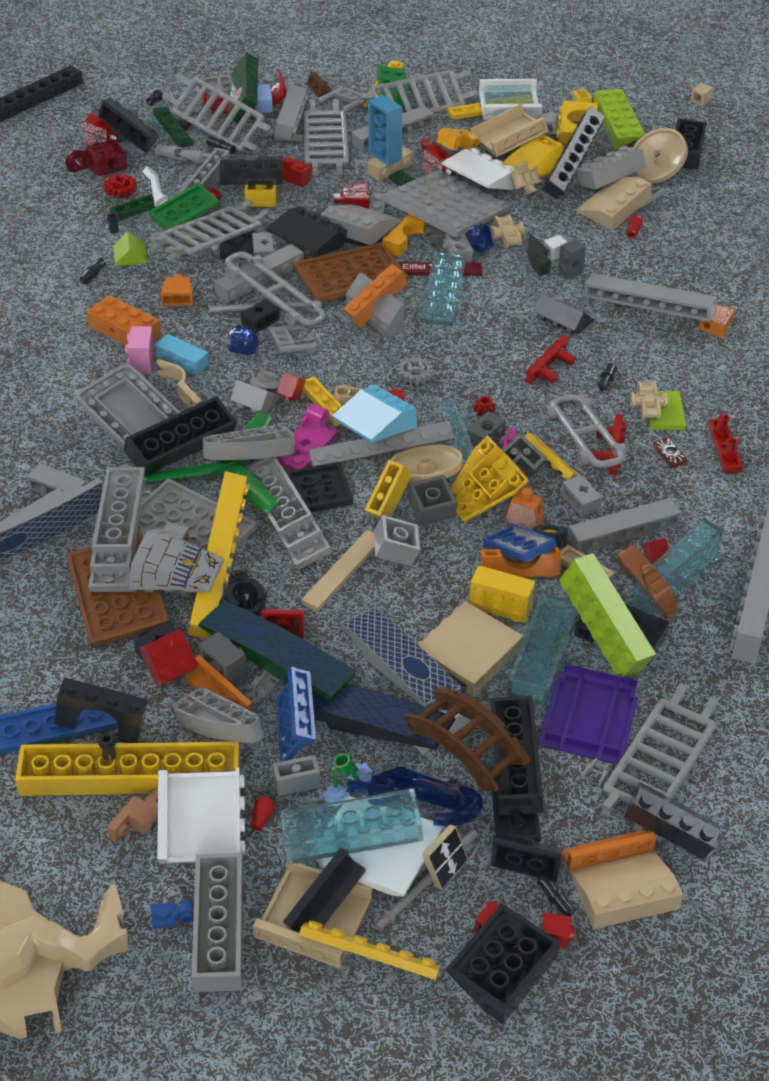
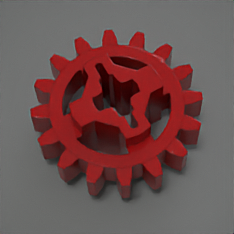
[103,173,137,198]

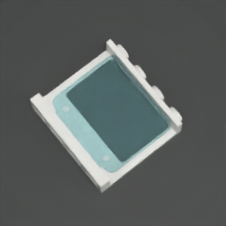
[479,79,542,120]

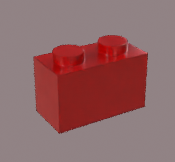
[283,156,312,187]

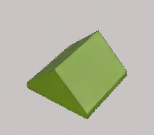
[113,231,148,266]

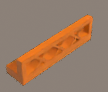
[184,655,253,712]
[563,829,656,872]

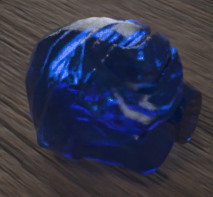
[468,223,494,253]
[228,325,259,355]

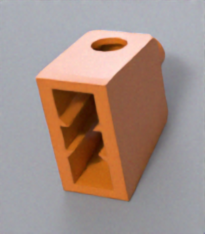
[161,274,193,306]

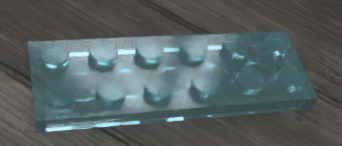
[420,252,467,326]

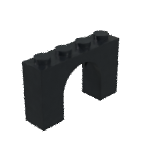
[574,604,669,666]
[54,677,148,743]

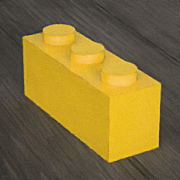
[365,460,413,520]

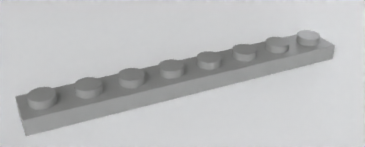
[308,421,454,466]

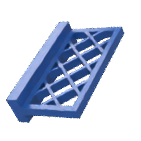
[276,667,316,762]

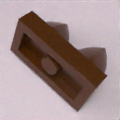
[306,72,332,98]

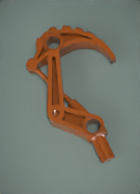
[616,544,678,619]

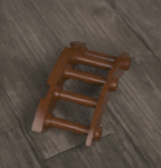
[403,687,530,791]

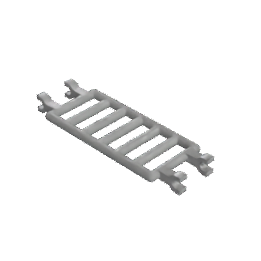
[357,70,478,124]
[162,73,275,155]
[303,99,349,176]
[149,200,269,261]
[601,683,718,832]

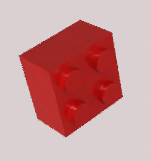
[139,629,199,685]

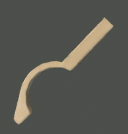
[156,359,202,408]

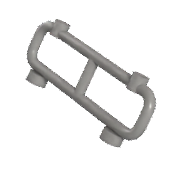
[225,252,326,326]
[545,394,627,468]

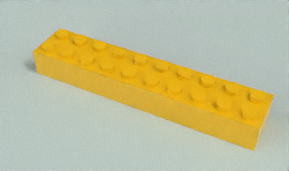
[15,742,240,796]

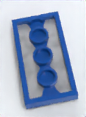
[483,524,557,562]

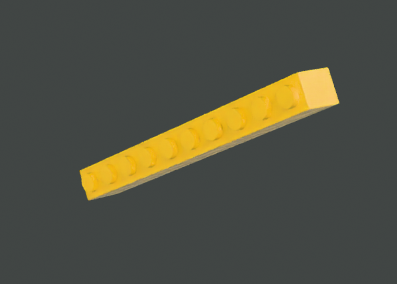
[187,472,249,639]

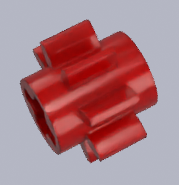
[473,396,496,417]

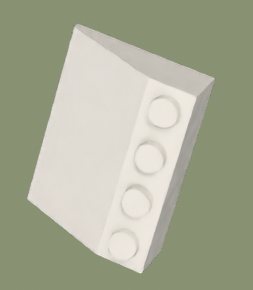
[442,148,517,190]

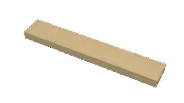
[301,530,375,612]

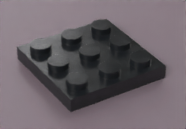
[286,462,353,512]

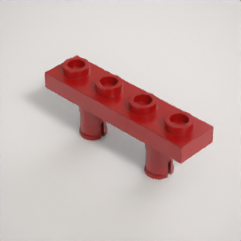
[525,335,576,385]
[592,414,627,475]
[708,414,743,473]

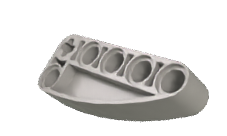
[203,425,295,460]
[174,688,264,743]

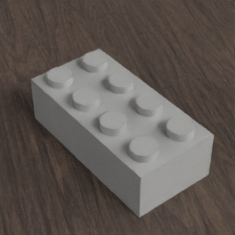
[576,146,646,189]

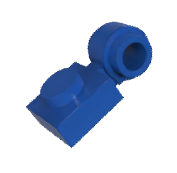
[151,900,194,929]

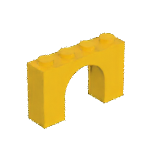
[556,100,598,146]

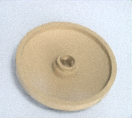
[634,128,688,184]
[390,444,463,483]

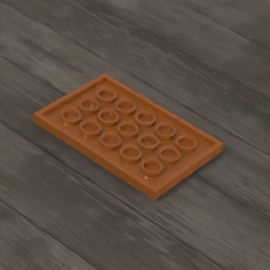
[293,242,408,302]
[66,532,169,648]

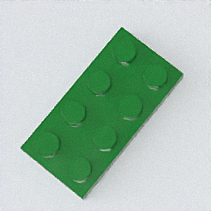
[377,65,408,109]
[149,183,219,230]

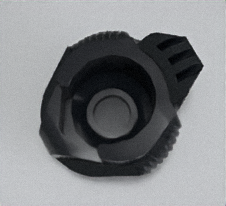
[222,570,267,617]

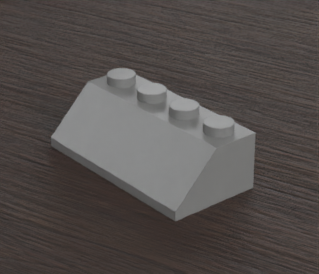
[346,273,404,338]

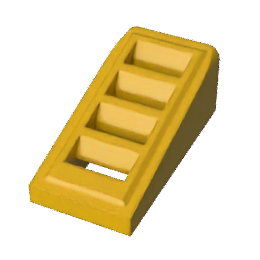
[572,89,592,103]

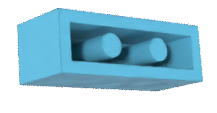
[155,334,209,376]

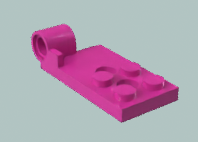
[276,404,340,470]

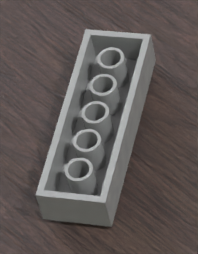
[192,853,243,992]

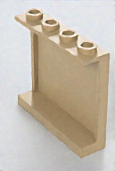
[470,104,549,157]
[417,601,523,696]
[253,859,372,968]

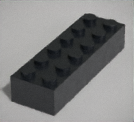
[123,396,237,476]
[490,695,543,815]

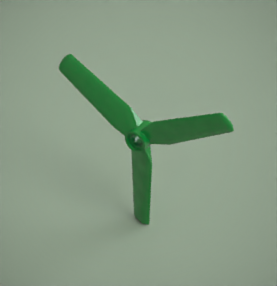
[144,412,278,513]

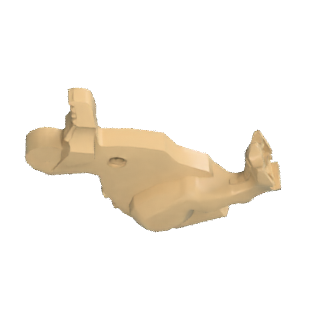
[0,881,128,1039]

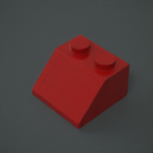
[262,609,305,640]

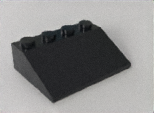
[219,156,283,185]
[266,206,348,254]
[446,903,560,1024]

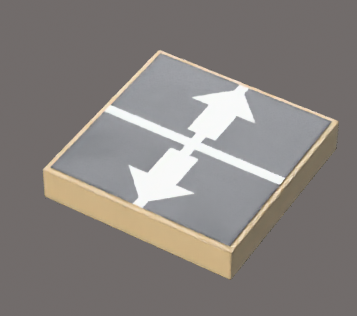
[422,825,468,890]

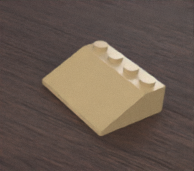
[576,177,652,230]
[570,851,683,929]

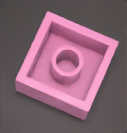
[125,326,155,374]

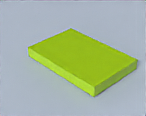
[648,391,686,430]

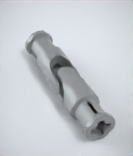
[155,143,210,165]

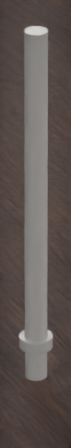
[209,300,315,314]
[375,829,478,932]

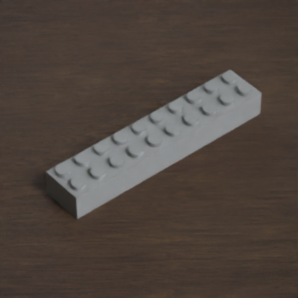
[729,504,769,664]

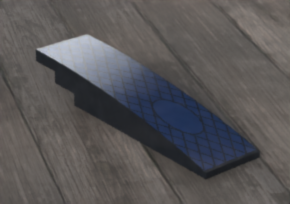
[312,684,456,750]

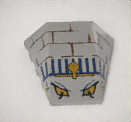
[128,528,224,592]

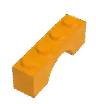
[436,128,481,150]
[382,214,427,257]

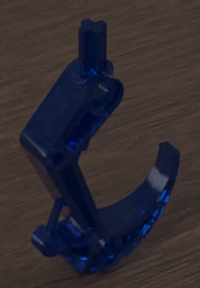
[346,767,483,826]

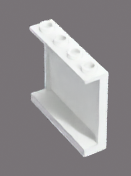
[157,768,245,864]

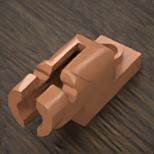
[107,787,158,843]

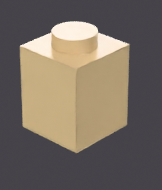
[690,83,713,106]

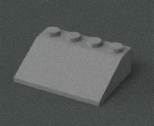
[320,204,401,246]

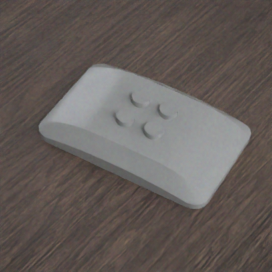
[76,364,180,448]

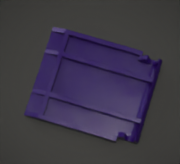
[538,664,638,764]

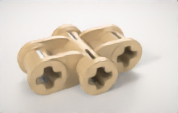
[510,161,542,195]
[490,214,525,248]
[630,381,668,420]

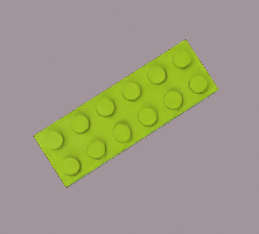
[593,89,645,150]
[559,553,656,678]

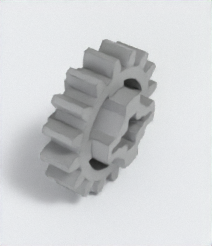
[396,356,434,386]

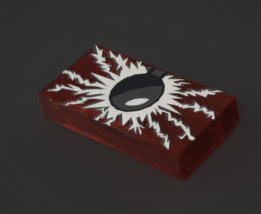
[653,437,687,469]

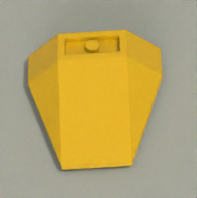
[503,134,564,177]
[451,435,529,522]

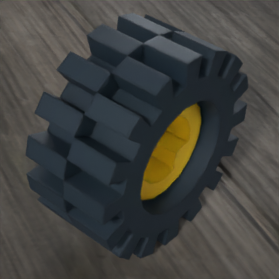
[533,524,568,548]

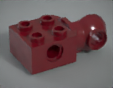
[65,139,127,176]

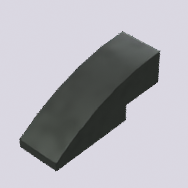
[527,233,551,276]

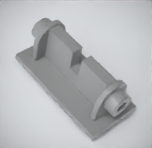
[251,669,280,698]

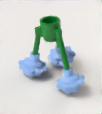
[323,753,384,806]

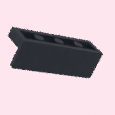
[283,847,366,933]

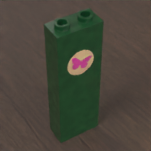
[229,52,258,123]

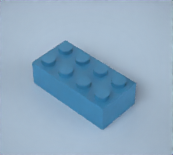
[368,94,402,166]

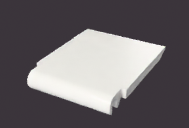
[307,796,444,897]

